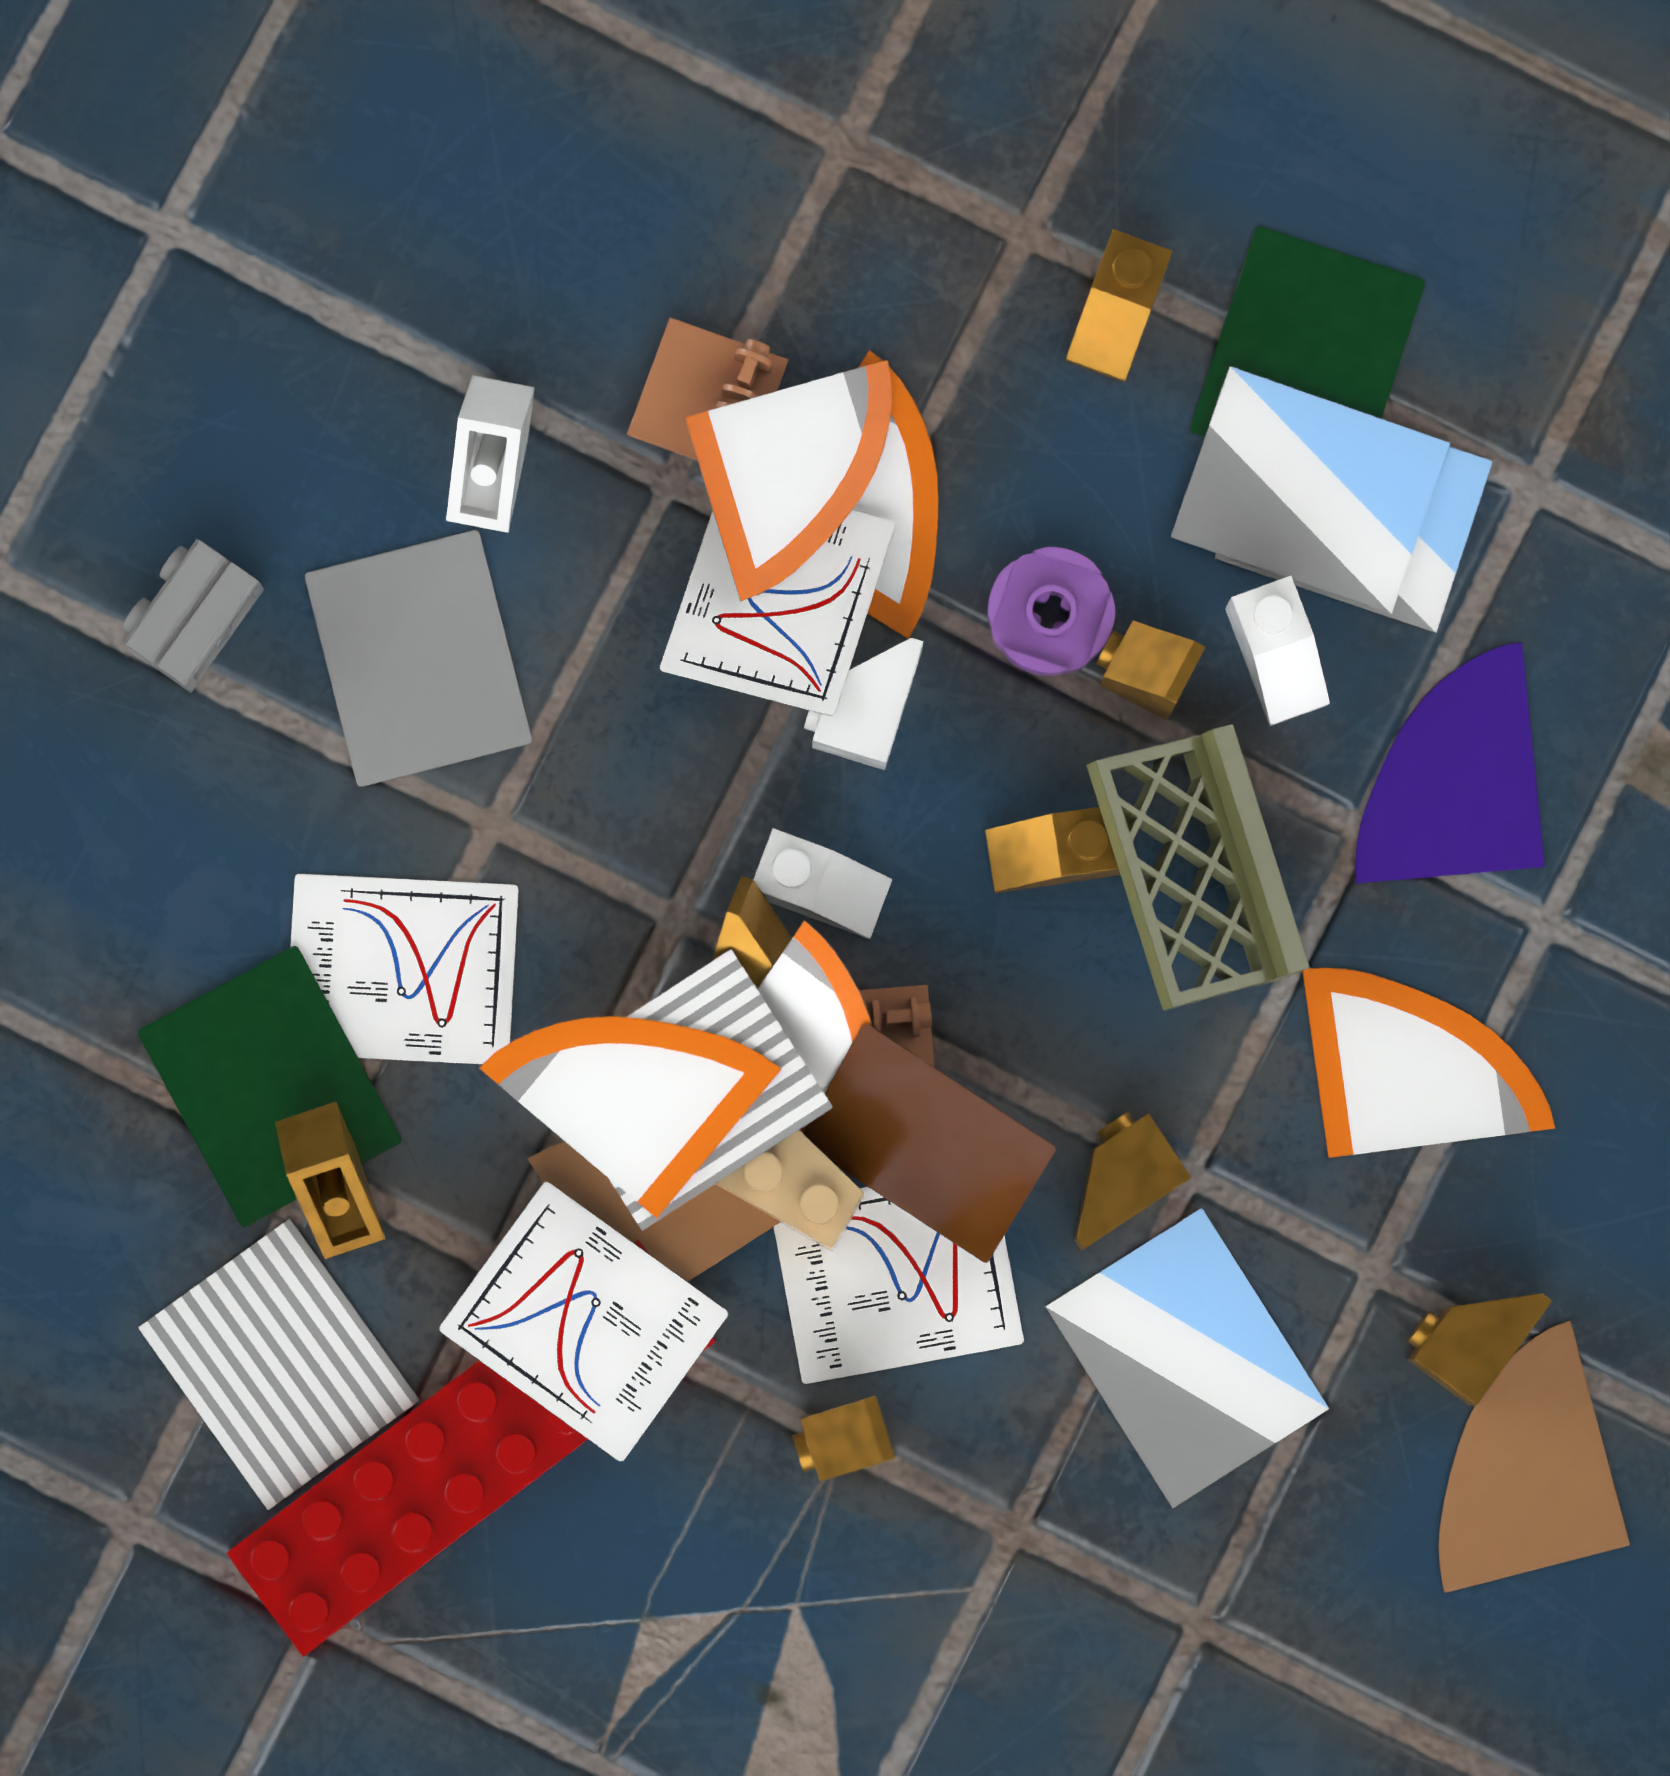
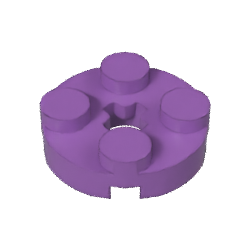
[987,547,1115,676]

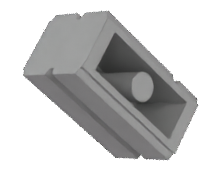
[123,539,264,692]

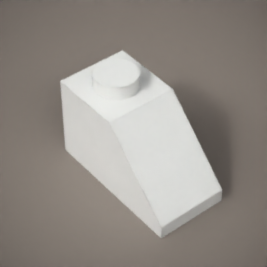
[446,375,535,533]
[1225,576,1330,726]
[804,638,924,770]
[753,828,892,940]

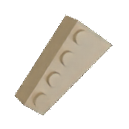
[716,1130,864,1251]

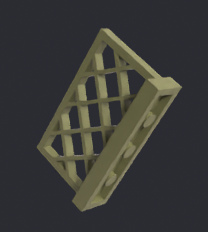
[1086,724,1310,1011]

